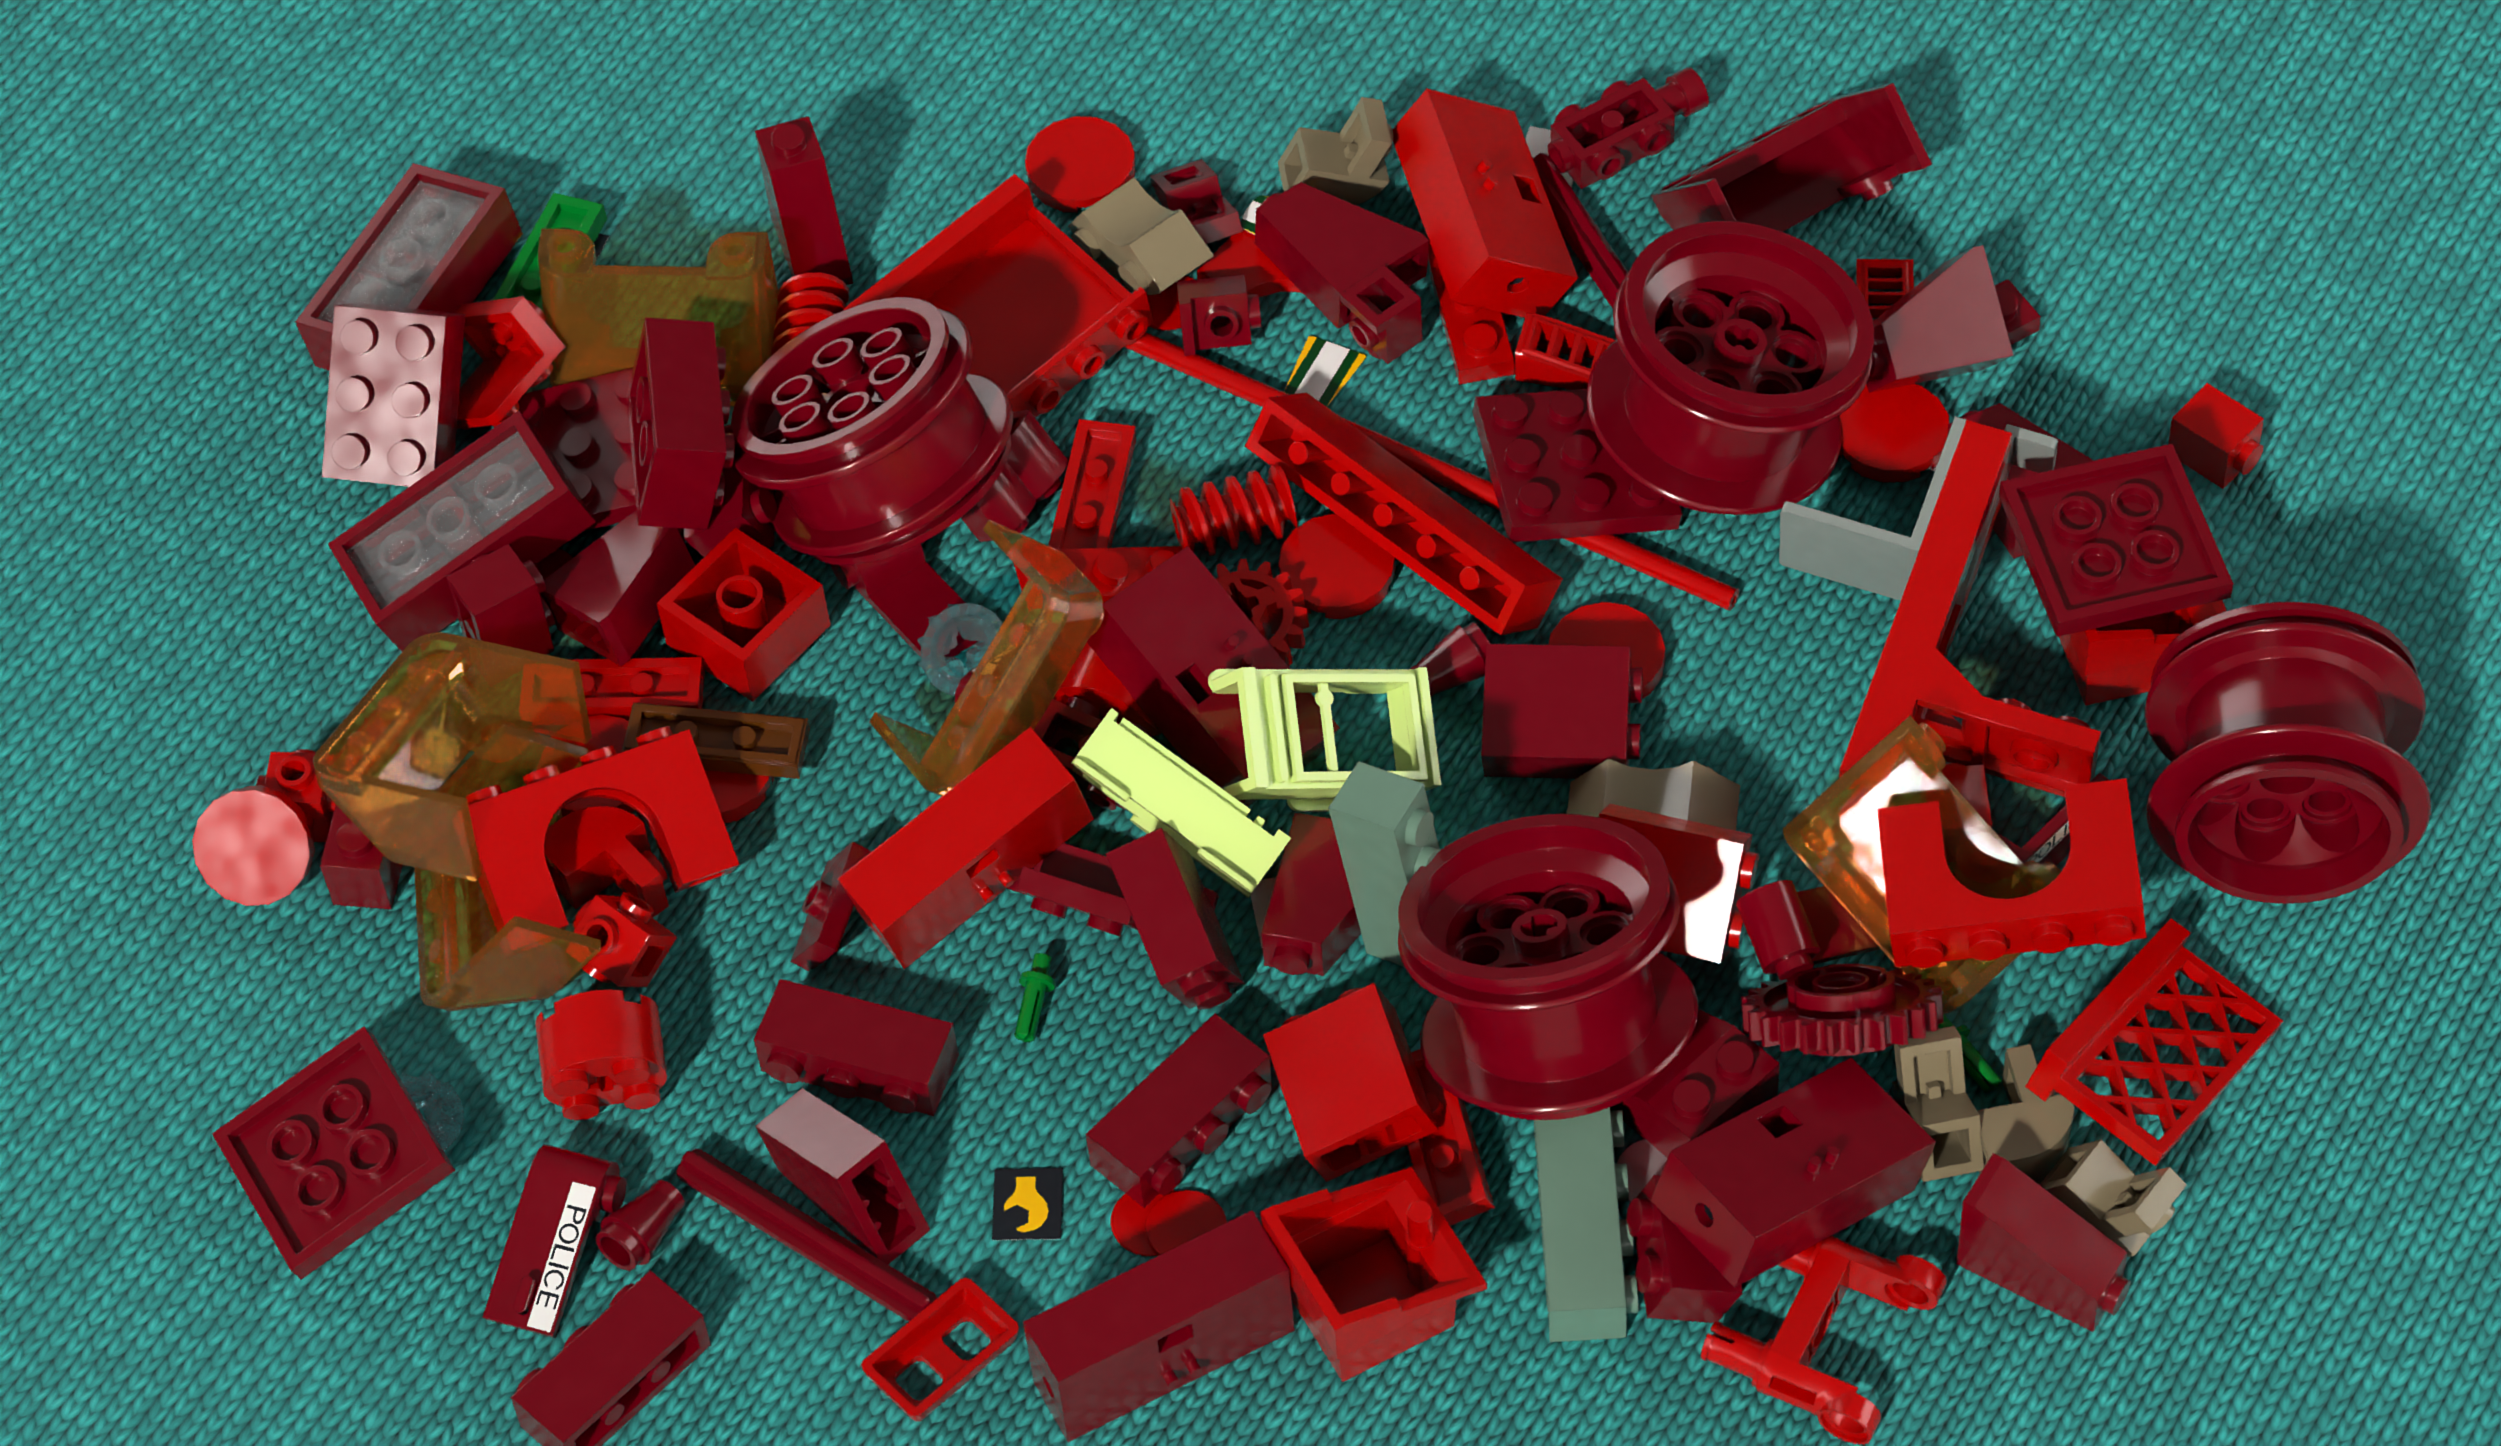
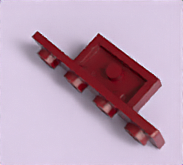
[1007,843,1219,937]

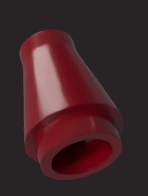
[1409,622,1490,697]
[596,1180,685,1271]

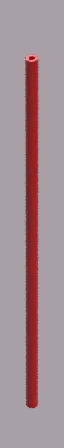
[1124,332,1739,611]

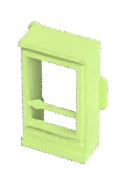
[1208,667,1441,812]
[1072,708,1291,898]

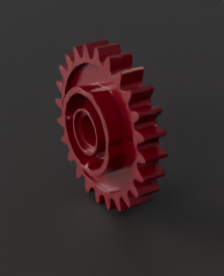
[1742,964,1944,1056]

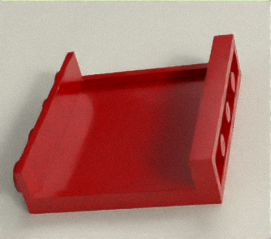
[843,174,1154,418]

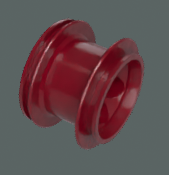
[1586,221,1874,515]
[2145,602,2431,904]
[1398,814,1698,1120]

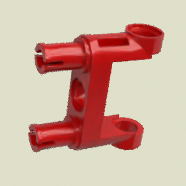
[1700,1236,1947,1445]

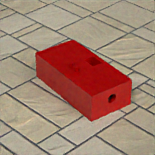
[1392,88,1578,318]
[838,727,1094,969]

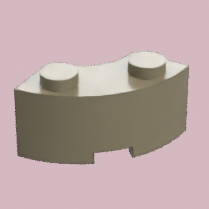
[1068,177,1214,295]
[1567,759,1740,830]

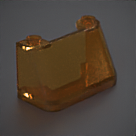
[538,229,778,406]
[1783,716,2061,1013]

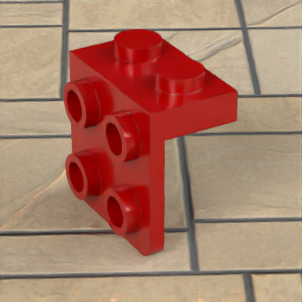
[455,296,565,430]

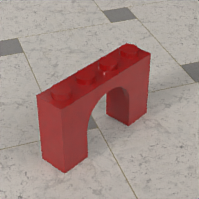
[455,726,740,953]
[1877,778,2147,968]

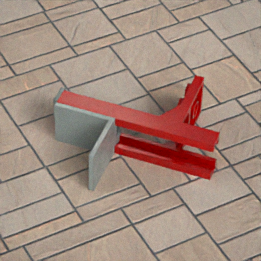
[1779,416,2101,833]

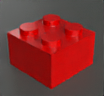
[656,527,830,702]

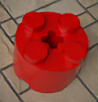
[535,989,667,1120]

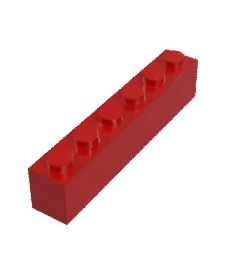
[1245,392,1563,635]

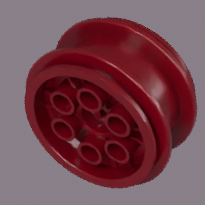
[731,297,1013,565]

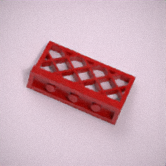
[2025,918,2283,1166]

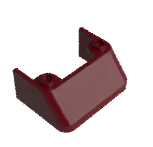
[1651,83,1932,232]

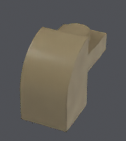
[1278,97,1393,205]
[1892,1026,1984,1182]
[1977,1044,2074,1184]
[2040,1139,2187,1257]

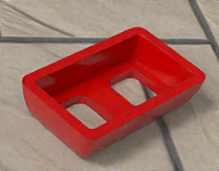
[861,1278,1019,1422]

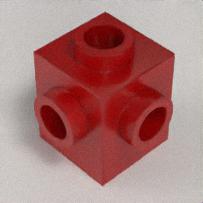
[256,749,343,842]
[565,892,677,987]

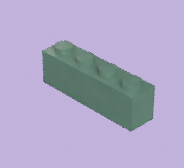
[1328,761,1440,967]
[1533,1107,1638,1342]

